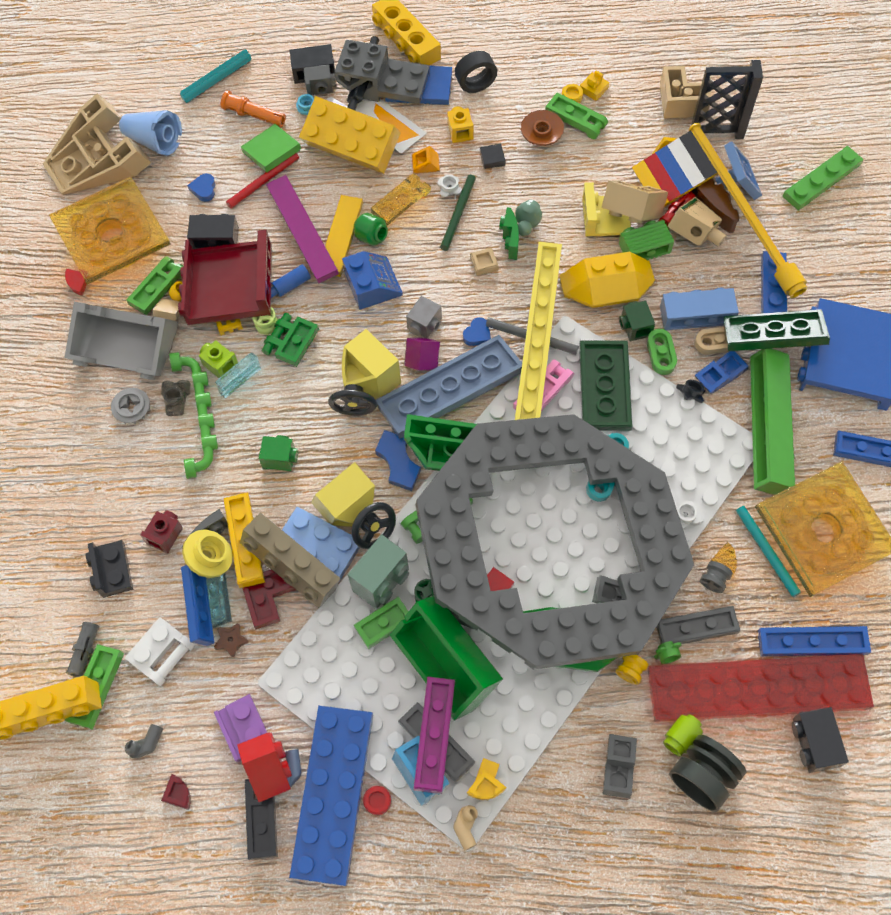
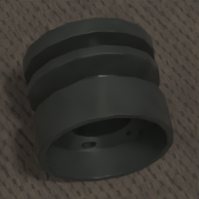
[669,735,747,812]

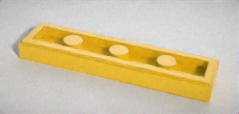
[325,195,363,277]
[223,492,265,588]

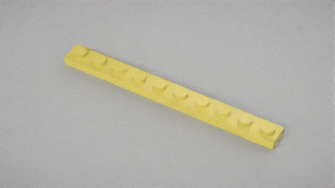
[515,242,562,420]

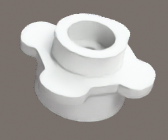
[437,175,462,197]
[675,501,701,529]

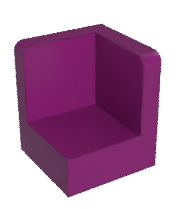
[404,338,440,370]

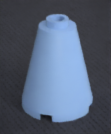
[119,110,182,155]

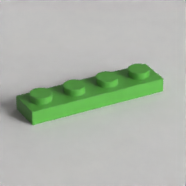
[782,145,864,211]

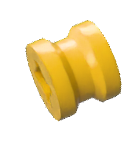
[615,655,649,685]

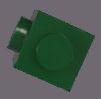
[619,301,655,342]

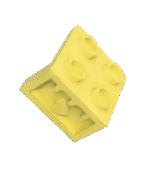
[582,182,631,236]

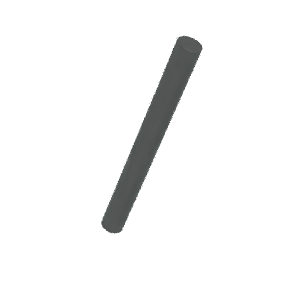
[486,317,579,355]

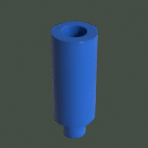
[271,264,311,298]

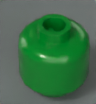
[354,212,388,246]

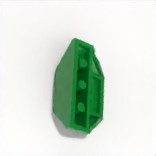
[404,414,477,471]

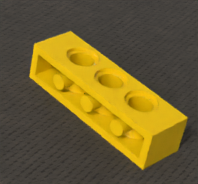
[371,0,441,65]

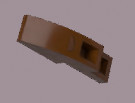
[690,178,739,233]

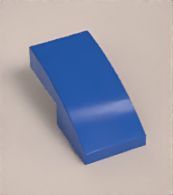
[695,351,749,394]

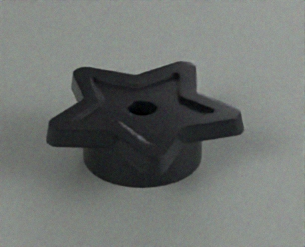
[676,379,706,403]

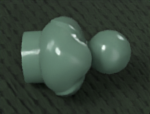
[515,200,542,236]

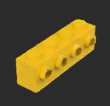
[0,675,102,740]

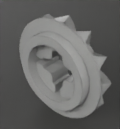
[111,388,150,425]

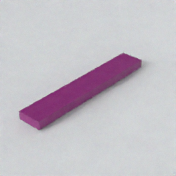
[266,175,339,284]

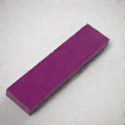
[414,677,455,794]

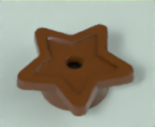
[214,623,248,657]

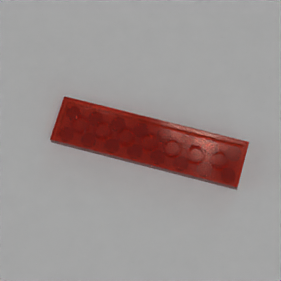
[648,654,874,722]

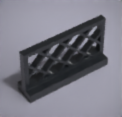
[691,60,763,139]

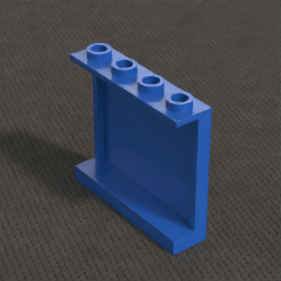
[797,298,891,411]

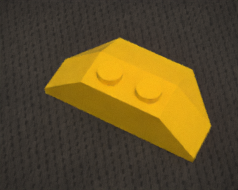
[559,252,655,308]

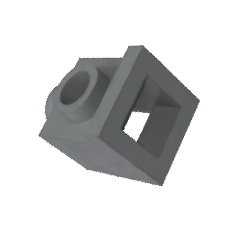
[304,65,336,95]

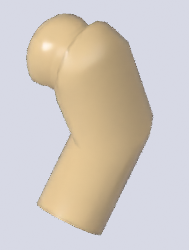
[453,805,478,851]

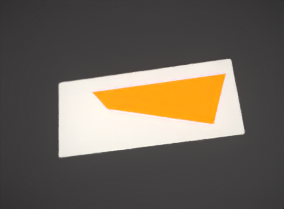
[356,99,427,154]

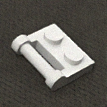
[125,617,196,687]

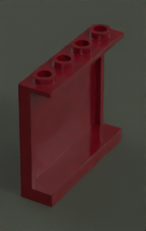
[178,229,272,325]

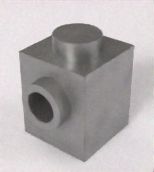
[406,295,442,338]

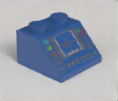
[342,251,403,310]

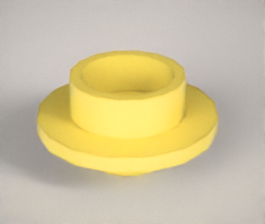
[182,530,233,578]

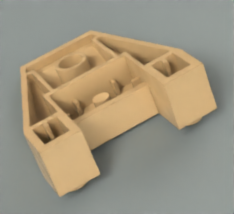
[43,93,151,195]

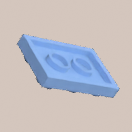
[282,507,360,582]

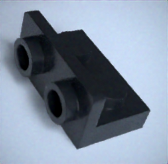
[85,540,134,598]

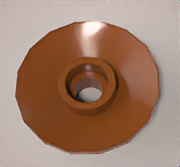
[521,110,564,146]

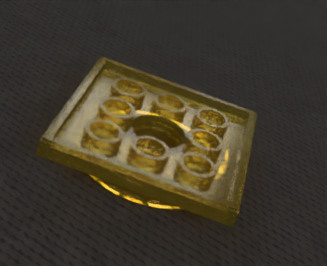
[49,176,171,285]
[755,461,891,597]

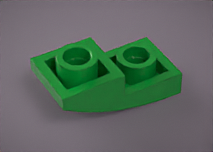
[499,207,519,260]

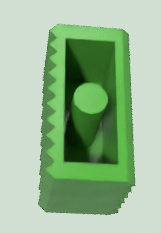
[619,220,674,260]

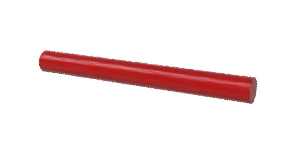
[226,153,299,209]

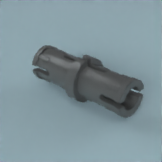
[66,622,100,677]

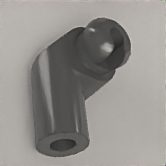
[125,724,163,758]

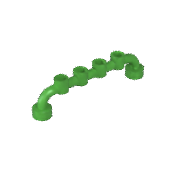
[169,352,218,479]

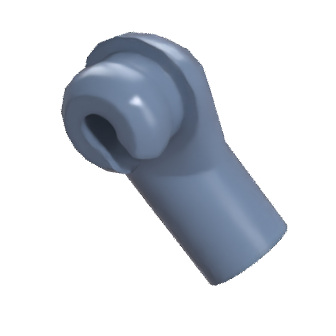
[285,749,301,788]

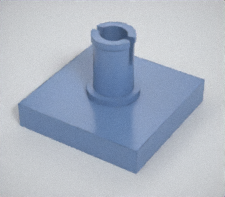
[715,141,762,200]

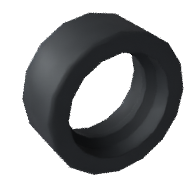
[455,51,498,93]

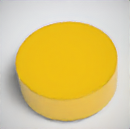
[562,84,583,103]

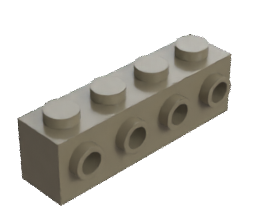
[240,512,341,608]

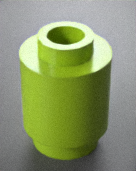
[663,714,703,757]

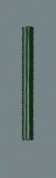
[440,174,476,251]

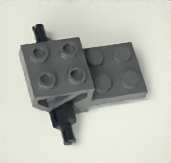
[335,36,430,111]

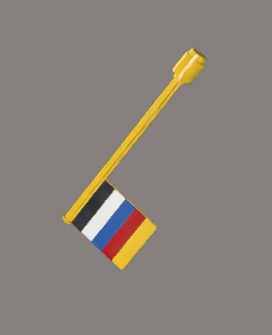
[632,123,808,299]

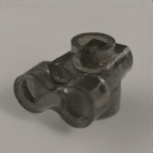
[161,380,191,416]

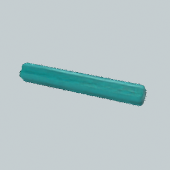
[180,49,251,103]

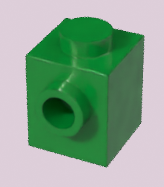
[258,435,298,471]

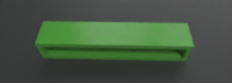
[750,349,795,496]

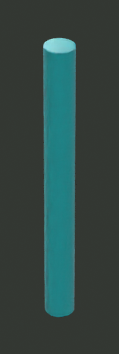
[736,506,801,598]

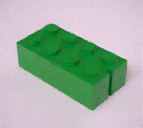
[390,595,503,721]

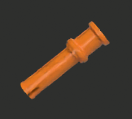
[220,90,286,128]

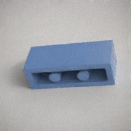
[660,288,739,331]

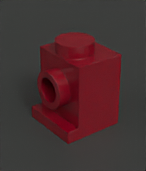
[140,510,183,554]

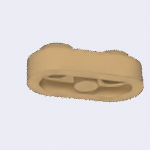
[694,327,729,355]

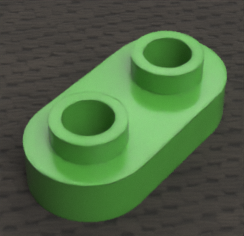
[647,329,677,375]

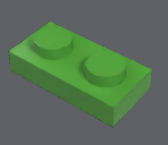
[354,596,408,649]

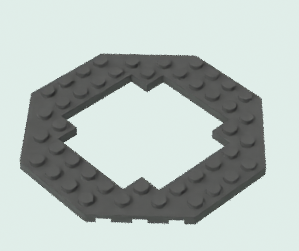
[415,414,694,670]

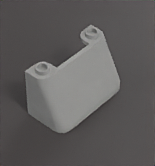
[64,301,178,380]

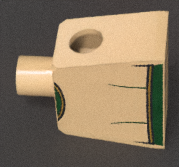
[667,197,726,247]

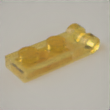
[371,173,431,226]

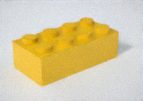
[299,96,401,174]

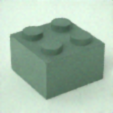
[347,534,409,610]

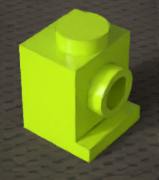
[199,340,239,381]

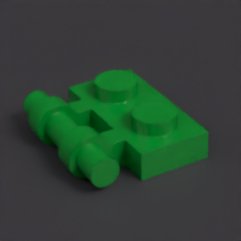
[261,313,319,367]

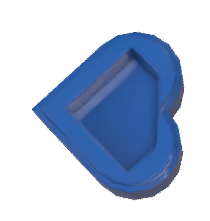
[187,173,216,202]
[463,317,491,346]

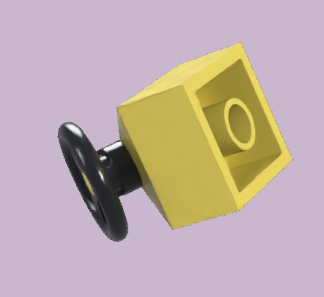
[328,329,401,416]
[311,462,396,549]

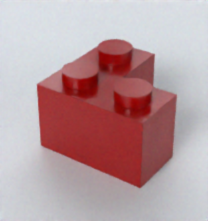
[237,732,292,802]

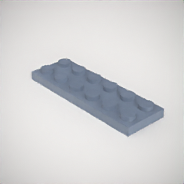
[376,335,522,439]

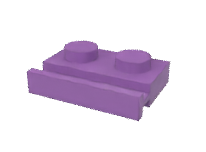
[214,694,268,762]

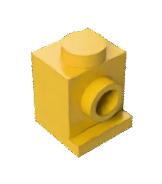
[447,106,474,143]

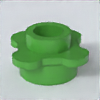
[654,641,682,664]

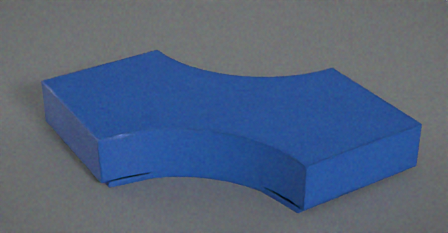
[375,430,421,491]

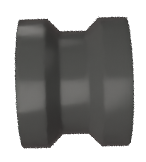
[700,561,733,593]

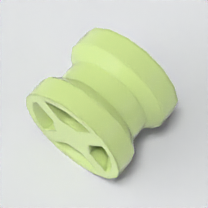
[252,307,277,335]

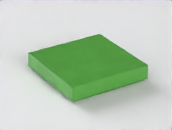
[241,124,301,172]

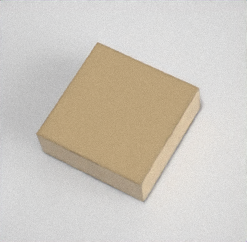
[470,248,499,276]
[153,298,180,321]

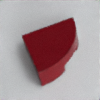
[161,774,191,810]

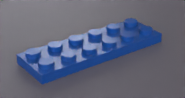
[289,705,373,886]

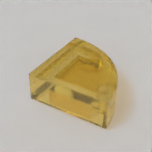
[711,541,737,576]

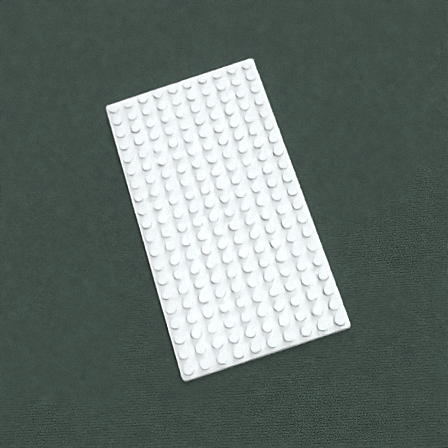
[258,316,753,852]

